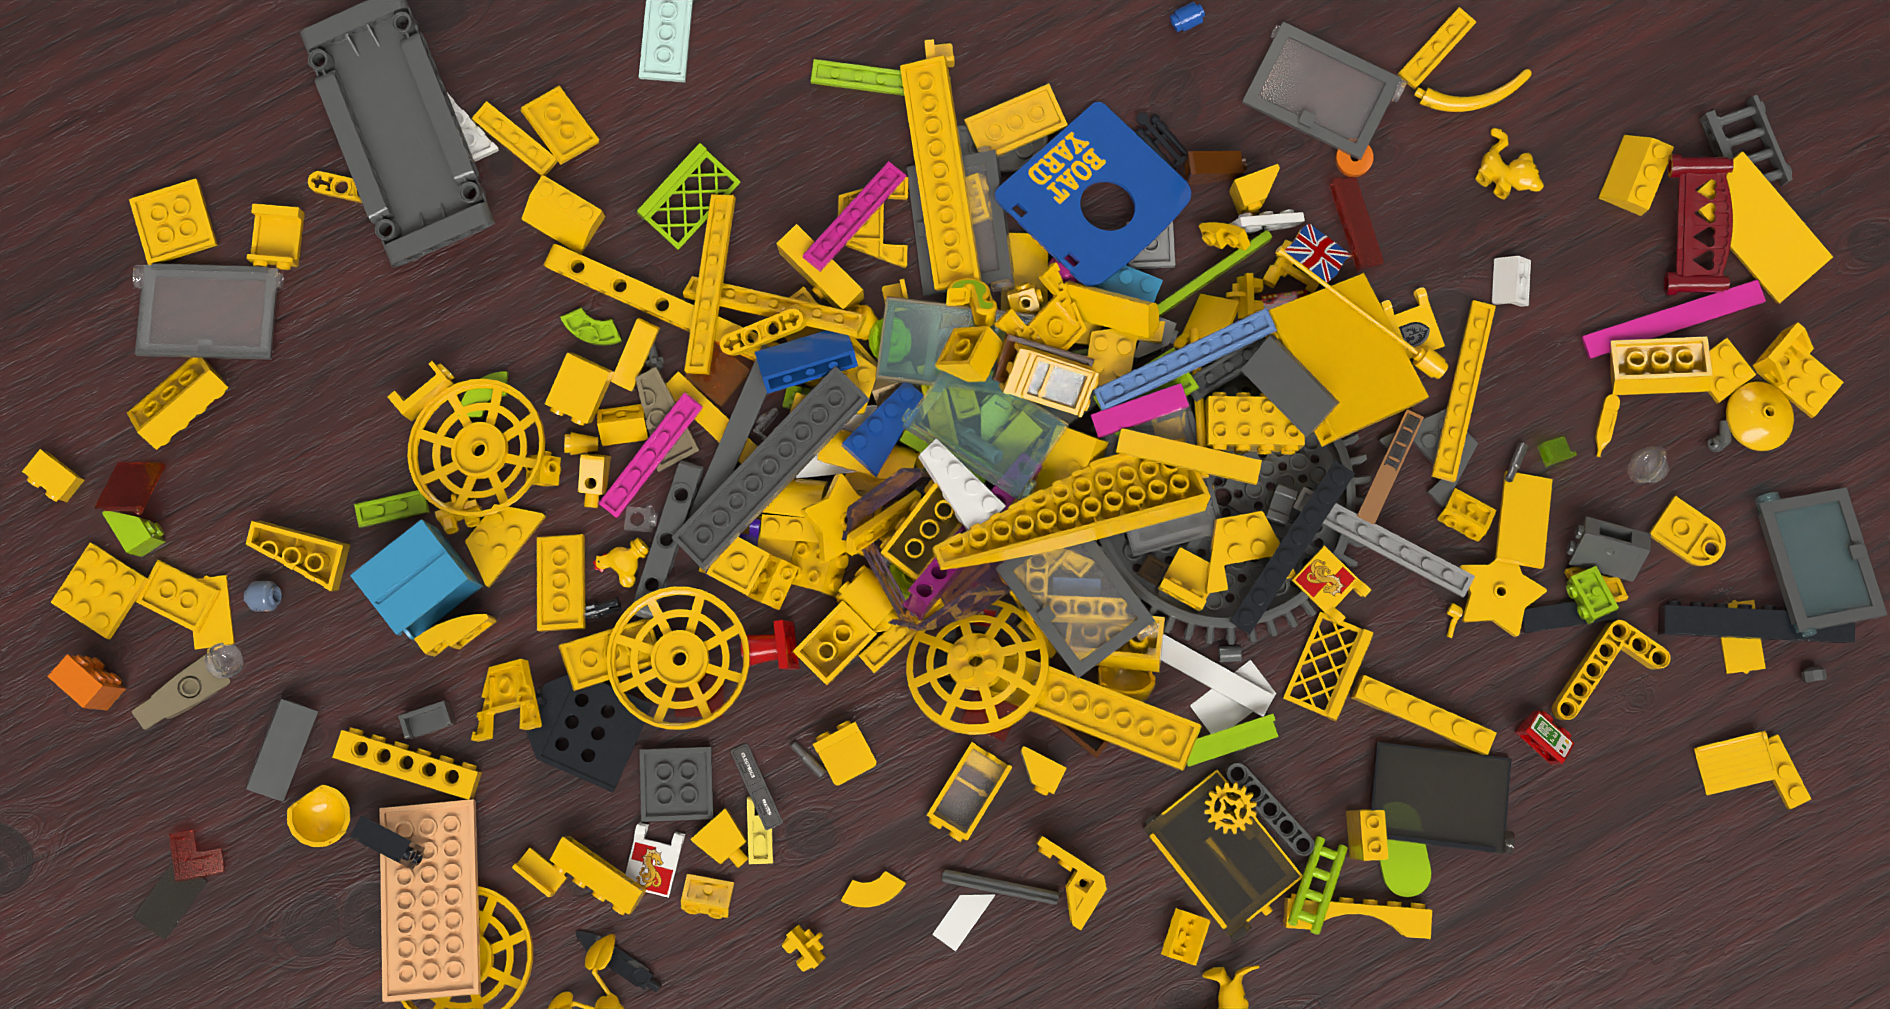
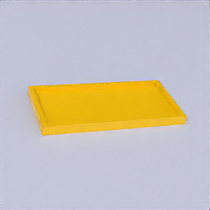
[1696,152,1833,304]

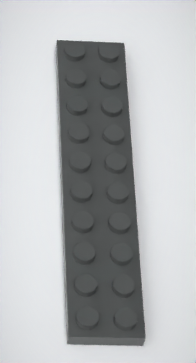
[671,366,870,571]

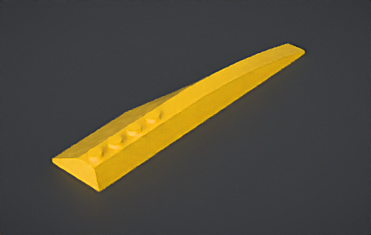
[932,438,1211,570]

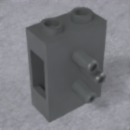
[1566,516,1651,582]

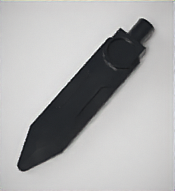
[576,931,662,993]

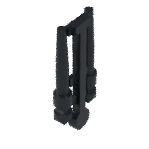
[1135,113,1188,170]

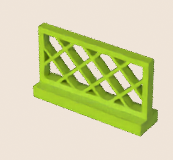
[637,143,741,250]

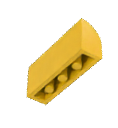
[1064,281,1159,338]
[817,429,918,487]
[762,478,828,517]

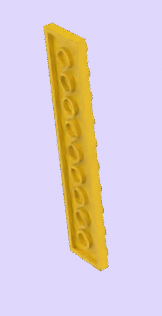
[900,55,982,291]
[970,654,1202,771]

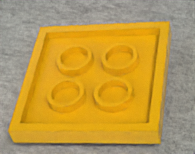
[129,178,218,266]
[51,542,149,640]

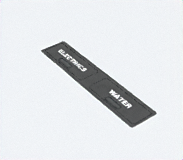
[730,743,783,830]

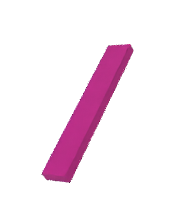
[802,161,907,272]
[598,392,704,518]

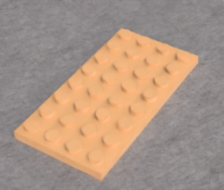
[380,799,481,1002]

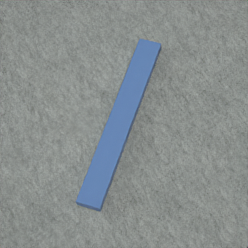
[1094,308,1277,411]

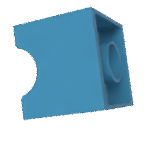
[350,519,483,640]

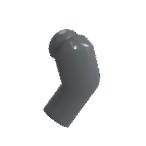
[1707,421,1732,452]

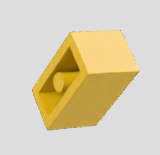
[22,449,84,502]

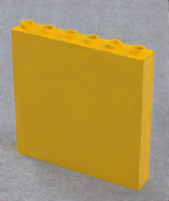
[1265,273,1429,447]

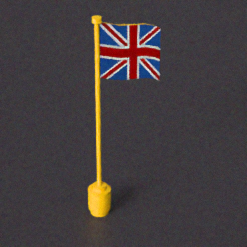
[1275,224,1448,379]

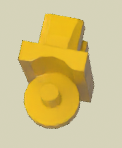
[1226,273,1264,319]
[435,493,482,534]
[782,925,826,972]

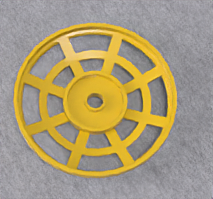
[407,379,545,517]
[607,587,750,730]
[906,598,1049,735]
[401,886,533,1009]

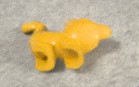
[1475,128,1544,200]

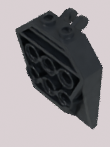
[526,675,653,793]

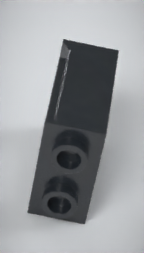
[350,816,425,870]

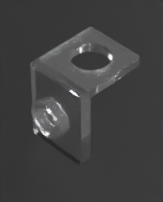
[753,407,779,441]
[624,505,658,533]

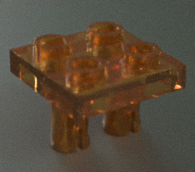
[685,341,751,407]

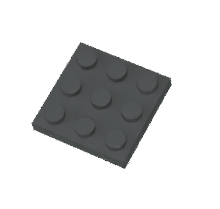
[639,747,714,822]

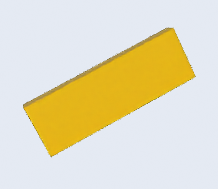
[611,318,660,392]

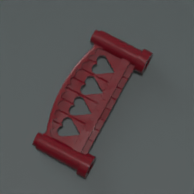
[1664,154,1734,295]

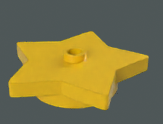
[801,474,883,562]
[1459,560,1547,637]

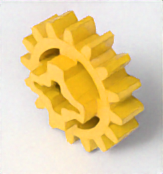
[1205,781,1257,834]

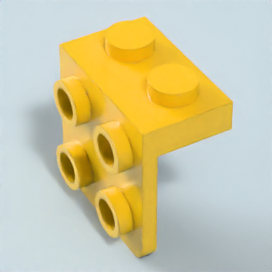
[791,541,850,597]
[813,720,876,785]

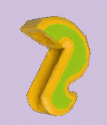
[946,278,997,327]

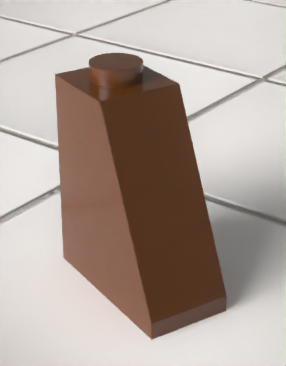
[1183,151,1247,185]

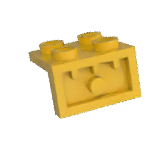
[1157,548,1210,611]

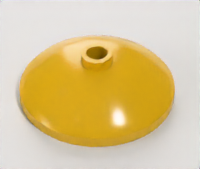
[1726,382,1794,451]

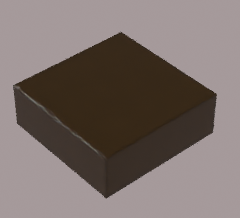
[1136,554,1169,587]

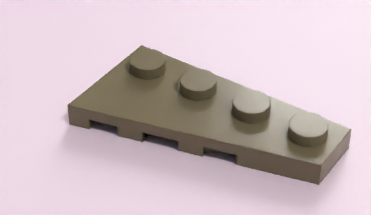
[635,367,700,472]

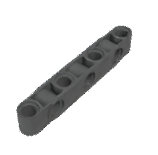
[633,460,704,620]

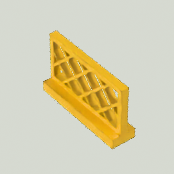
[1283,612,1373,722]

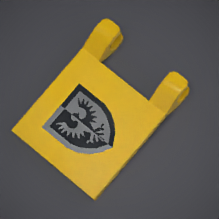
[1380,287,1445,359]

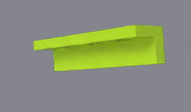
[1187,714,1278,767]

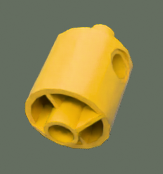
[835,565,903,633]

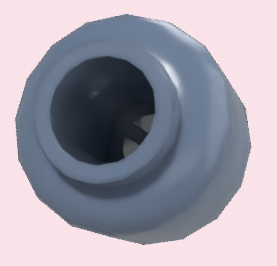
[244,581,282,612]

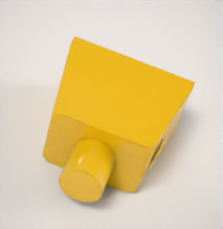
[578,453,611,508]
[691,809,749,868]

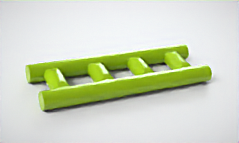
[1287,836,1348,935]

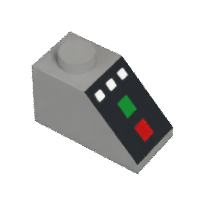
[1134,317,1178,362]

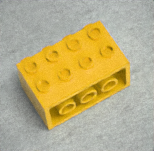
[1204,392,1305,455]
[880,479,963,581]

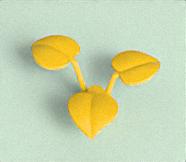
[547,934,624,1009]

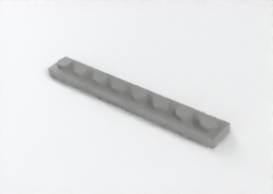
[1293,487,1475,597]

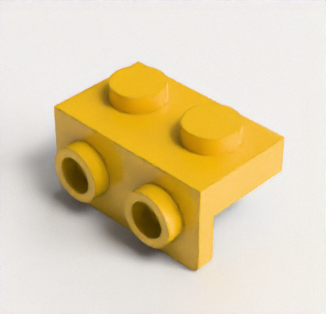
[1161,908,1210,966]

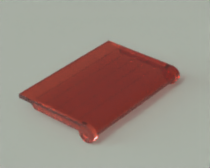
[94,462,166,515]

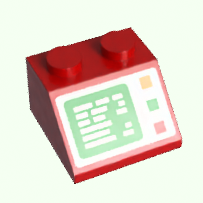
[1515,711,1575,765]

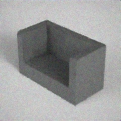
[398,701,456,739]

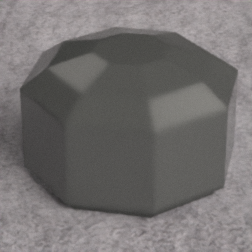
[1801,666,1827,683]

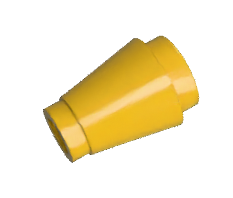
[564,432,598,455]

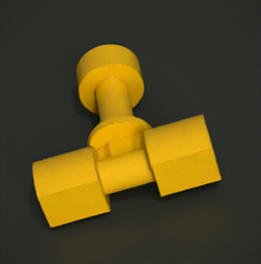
[1262,240,1320,293]

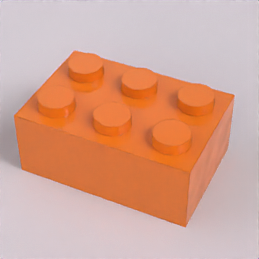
[47,654,126,710]

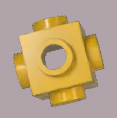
[1007,282,1044,314]
[525,451,561,487]

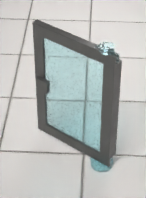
[1755,487,1887,637]

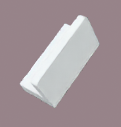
[1492,256,1531,307]

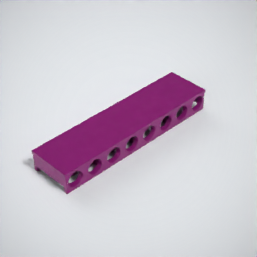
[903,453,1042,621]

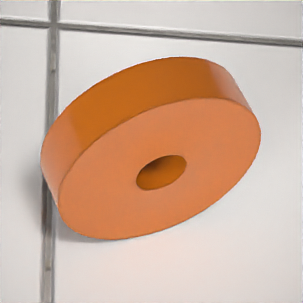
[1335,139,1374,177]

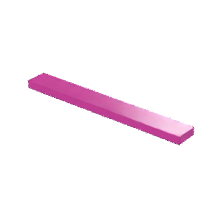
[1581,280,1766,359]

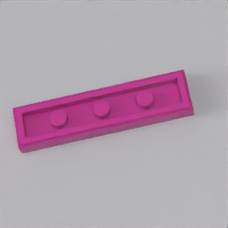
[1091,383,1189,438]

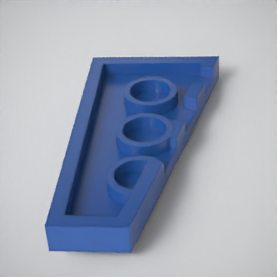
[842,383,924,478]

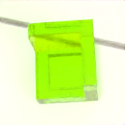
[1537,436,1577,468]

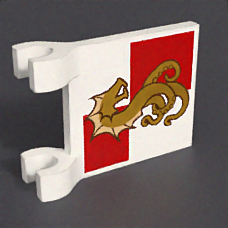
[625,822,685,898]

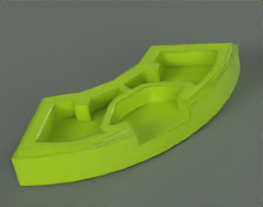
[560,308,622,345]
[458,372,509,418]

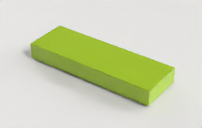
[354,490,430,528]

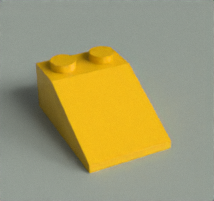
[793,600,877,685]

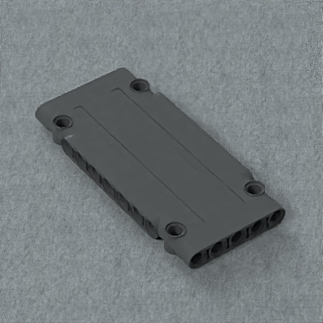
[300,0,495,267]

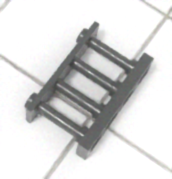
[1699,95,1793,186]

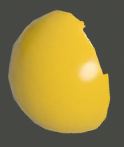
[1098,666,1155,702]
[287,785,350,847]

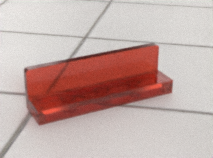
[1329,176,1384,272]

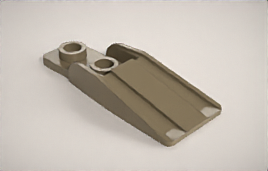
[132,653,230,730]

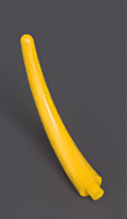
[1414,69,1532,112]

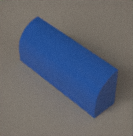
[755,330,858,394]

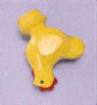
[593,537,650,588]

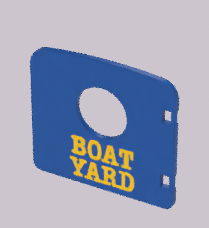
[994,102,1191,286]

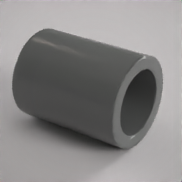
[1218,645,1242,663]

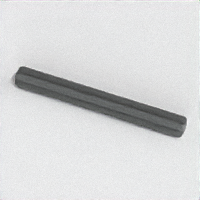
[942,869,1059,905]

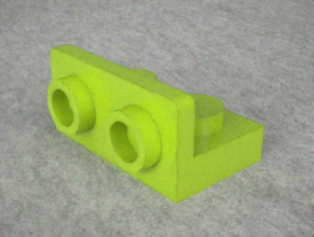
[1566,566,1619,624]

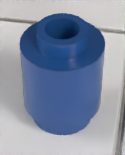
[1169,1,1205,33]

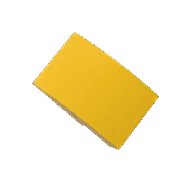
[414,614,497,657]

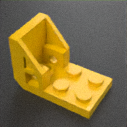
[1753,322,1844,418]
[1036,835,1107,930]

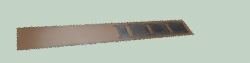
[1357,409,1424,525]

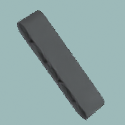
[1224,763,1314,856]

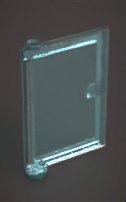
[901,371,1069,500]

